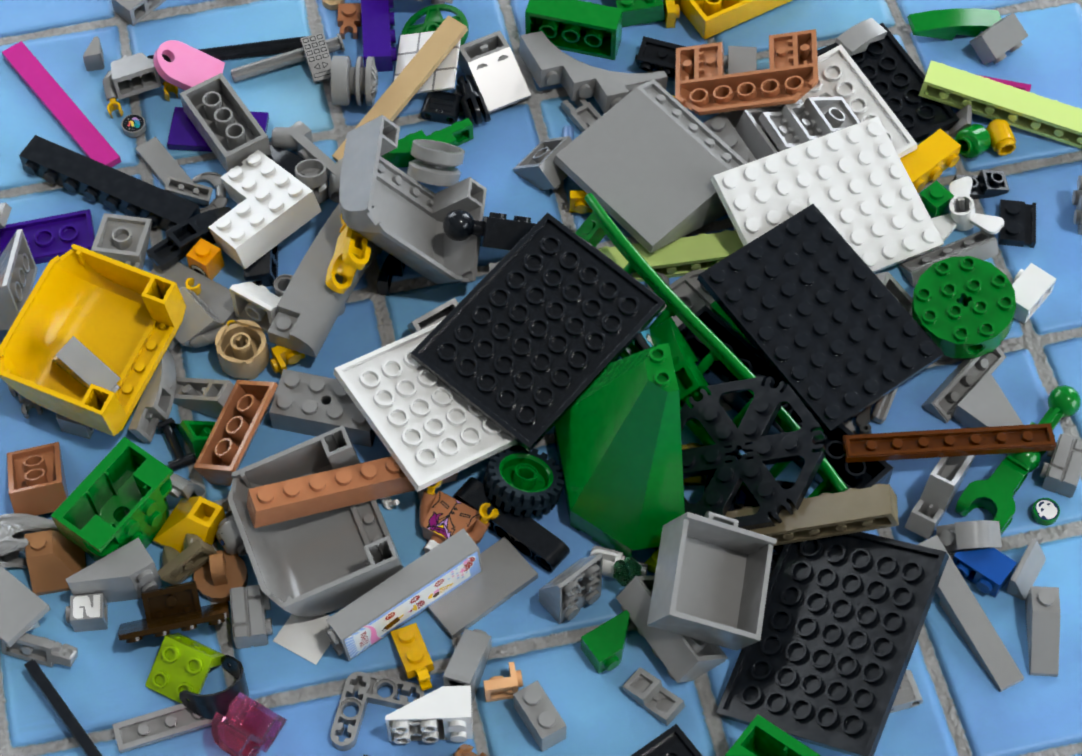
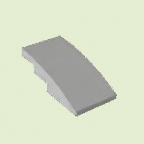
[758,96,861,151]
[91,213,152,270]

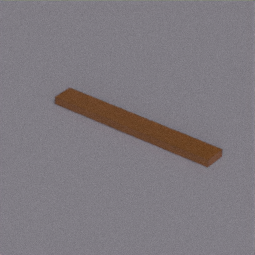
[842,423,1056,463]

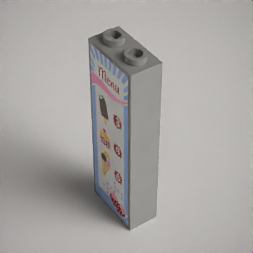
[326,528,483,661]

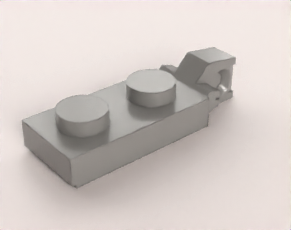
[1,633,78,667]

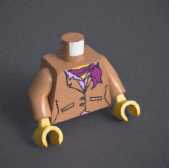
[419,480,499,553]

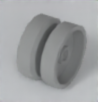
[407,139,465,187]

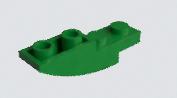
[381,118,474,168]
[650,317,721,421]

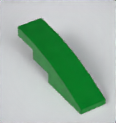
[907,8,1001,40]

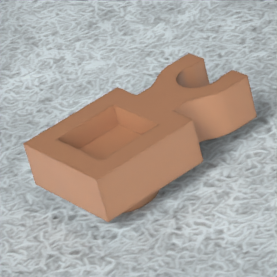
[337,3,361,39]

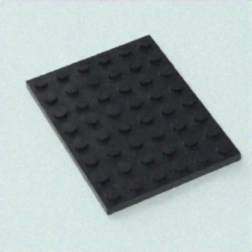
[697,204,944,435]
[411,212,665,452]
[716,532,949,756]

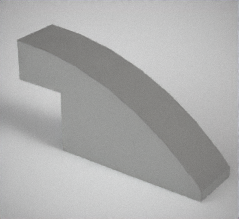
[905,455,976,539]

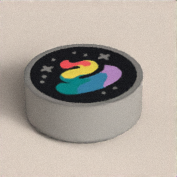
[121,114,146,138]

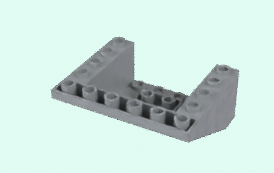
[554,79,747,253]

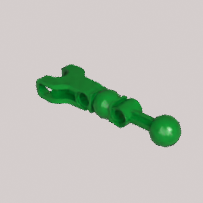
[955,385,1081,535]

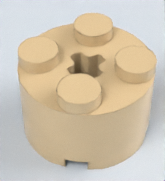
[215,319,270,380]

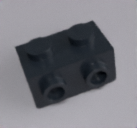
[635,36,686,77]

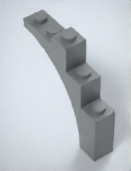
[519,31,668,114]

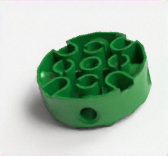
[911,256,1016,359]

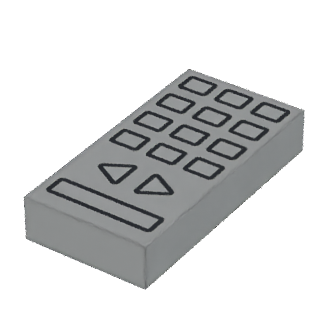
[300,32,332,84]

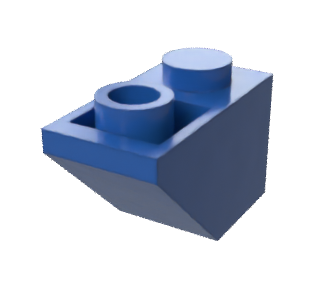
[952,548,1017,597]

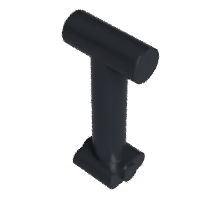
[157,418,196,471]

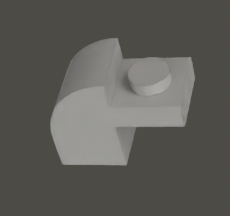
[936,520,1002,553]

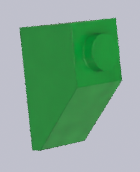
[581,610,630,674]

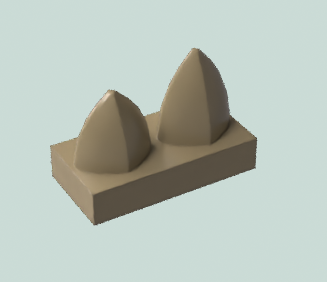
[158,534,217,585]

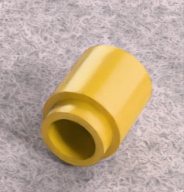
[986,119,1016,156]

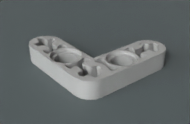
[330,672,425,751]

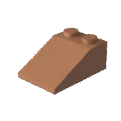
[7,442,68,516]

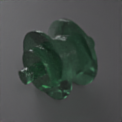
[613,557,642,587]

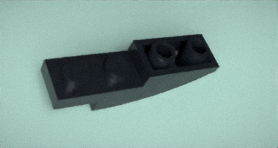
[147,207,232,272]

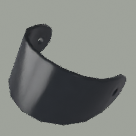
[179,655,249,720]

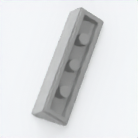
[899,230,999,288]
[922,347,1006,423]

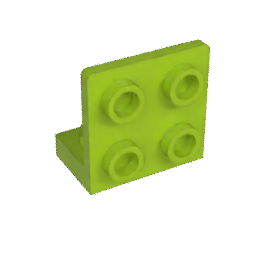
[146,633,224,703]

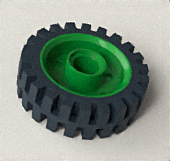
[483,446,564,517]

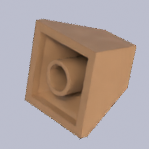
[24,530,87,596]

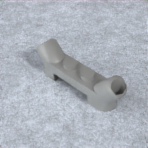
[272,121,343,203]

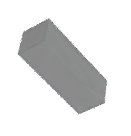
[164,176,213,207]

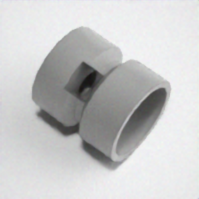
[295,159,329,204]

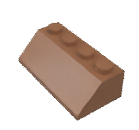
[193,380,278,486]

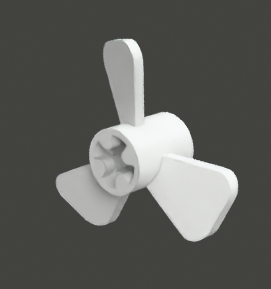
[931,176,1004,242]

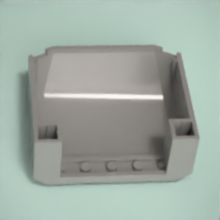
[339,115,487,284]
[228,425,404,617]

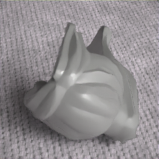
[0,513,59,569]

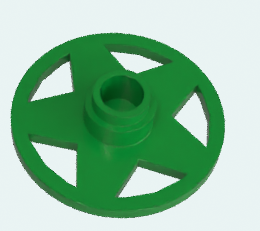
[401,4,469,46]

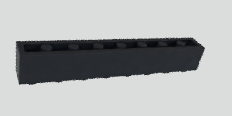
[19,135,201,231]

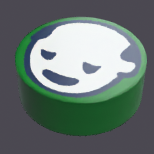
[1031,498,1060,526]

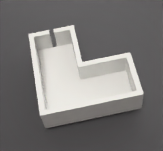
[208,150,322,269]

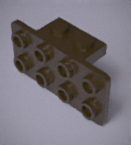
[118,581,229,643]

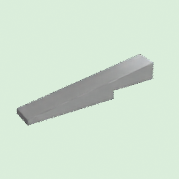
[917,535,1024,692]

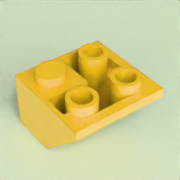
[153,496,226,553]

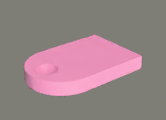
[153,40,225,90]

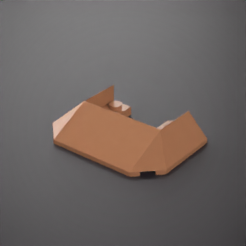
[675,29,819,115]

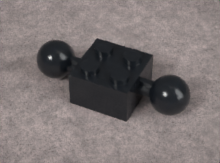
[443,209,568,250]

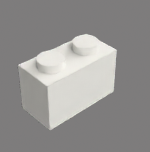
[1012,263,1056,324]

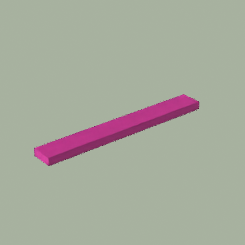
[2,41,121,167]

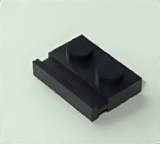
[998,200,1036,248]

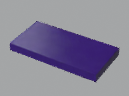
[167,107,269,152]
[0,209,95,264]

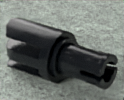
[457,75,491,124]

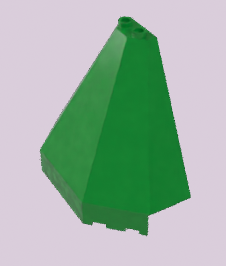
[554,343,685,560]

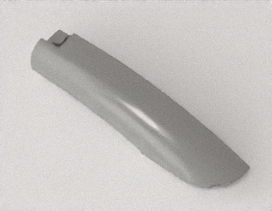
[267,203,383,358]

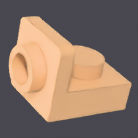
[483,662,523,702]

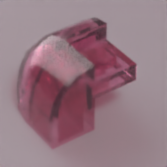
[211,692,287,756]

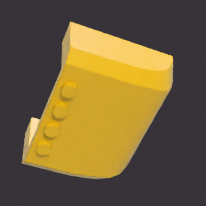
[0,244,186,436]

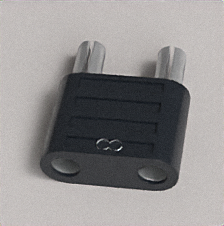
[420,84,462,125]

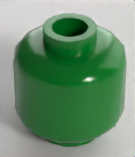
[955,124,991,159]

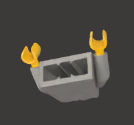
[103,53,178,119]
[167,278,236,351]

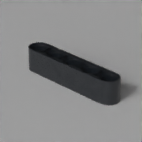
[453,477,570,572]

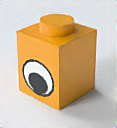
[186,238,225,280]

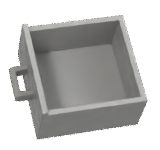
[647,511,777,651]

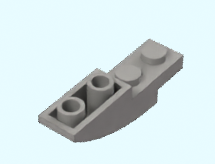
[128,350,176,443]

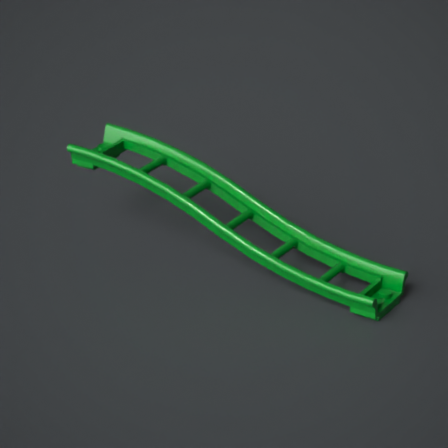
[575,193,848,498]

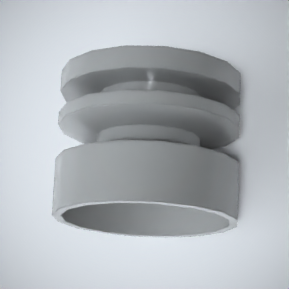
[331,56,378,106]

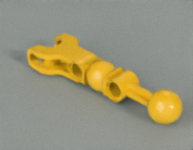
[325,213,371,294]

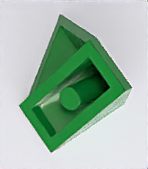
[175,420,216,460]

